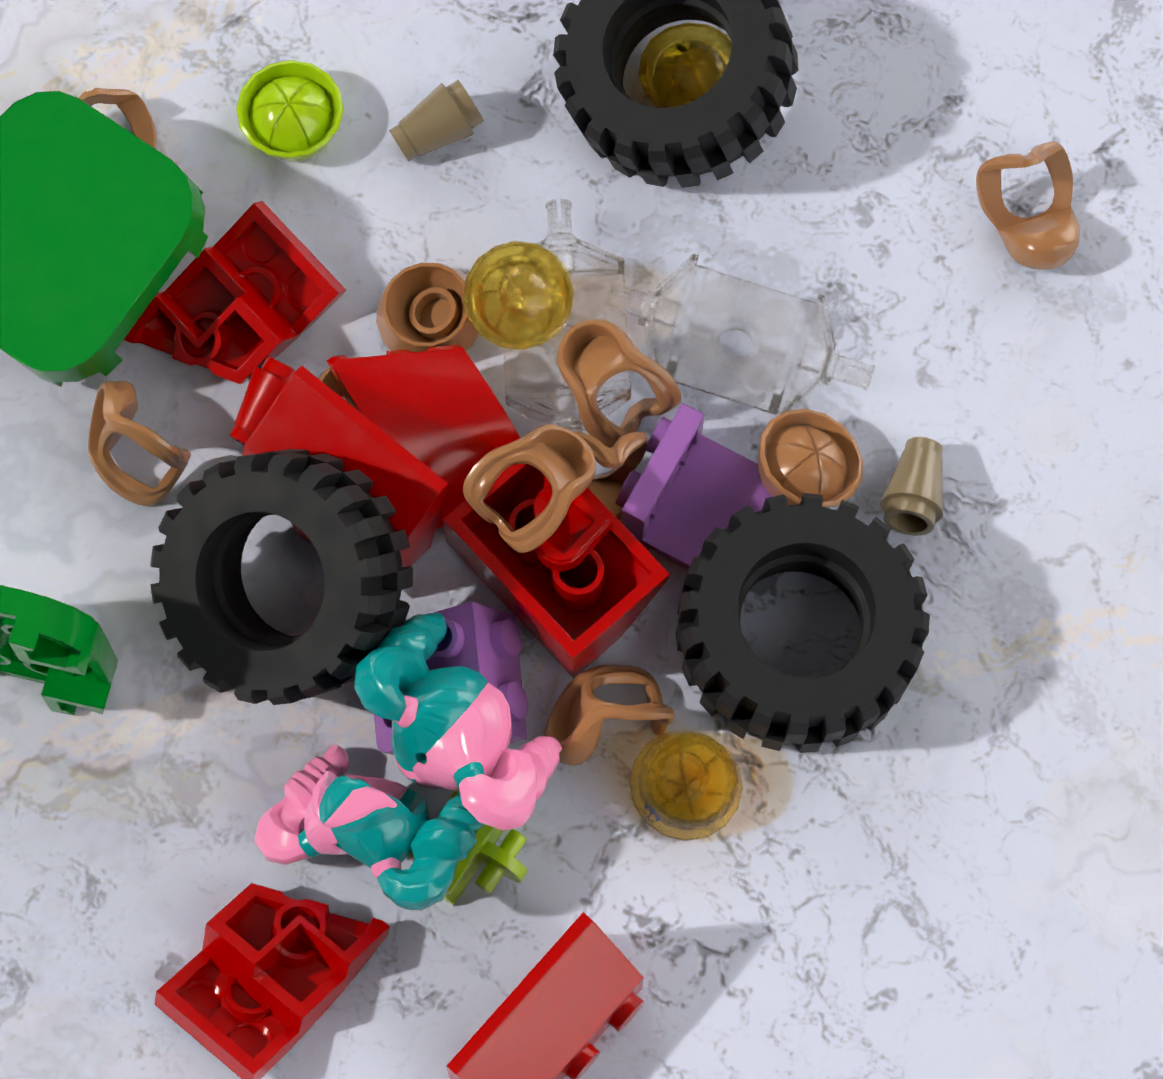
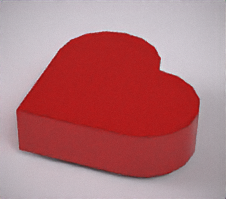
[534,485,613,572]

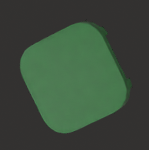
[0,91,208,387]
[0,585,118,715]

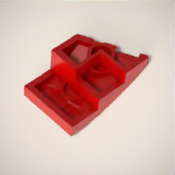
[123,201,347,384]
[326,344,520,530]
[154,883,390,1079]

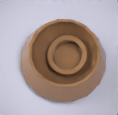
[376,262,484,352]
[758,409,863,508]

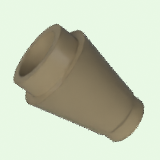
[389,80,484,162]
[880,437,943,536]

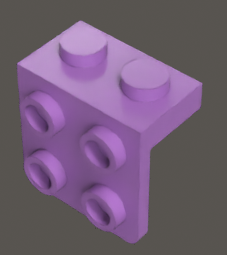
[615,403,772,569]
[374,601,528,755]

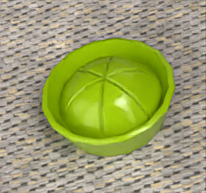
[236,60,344,162]

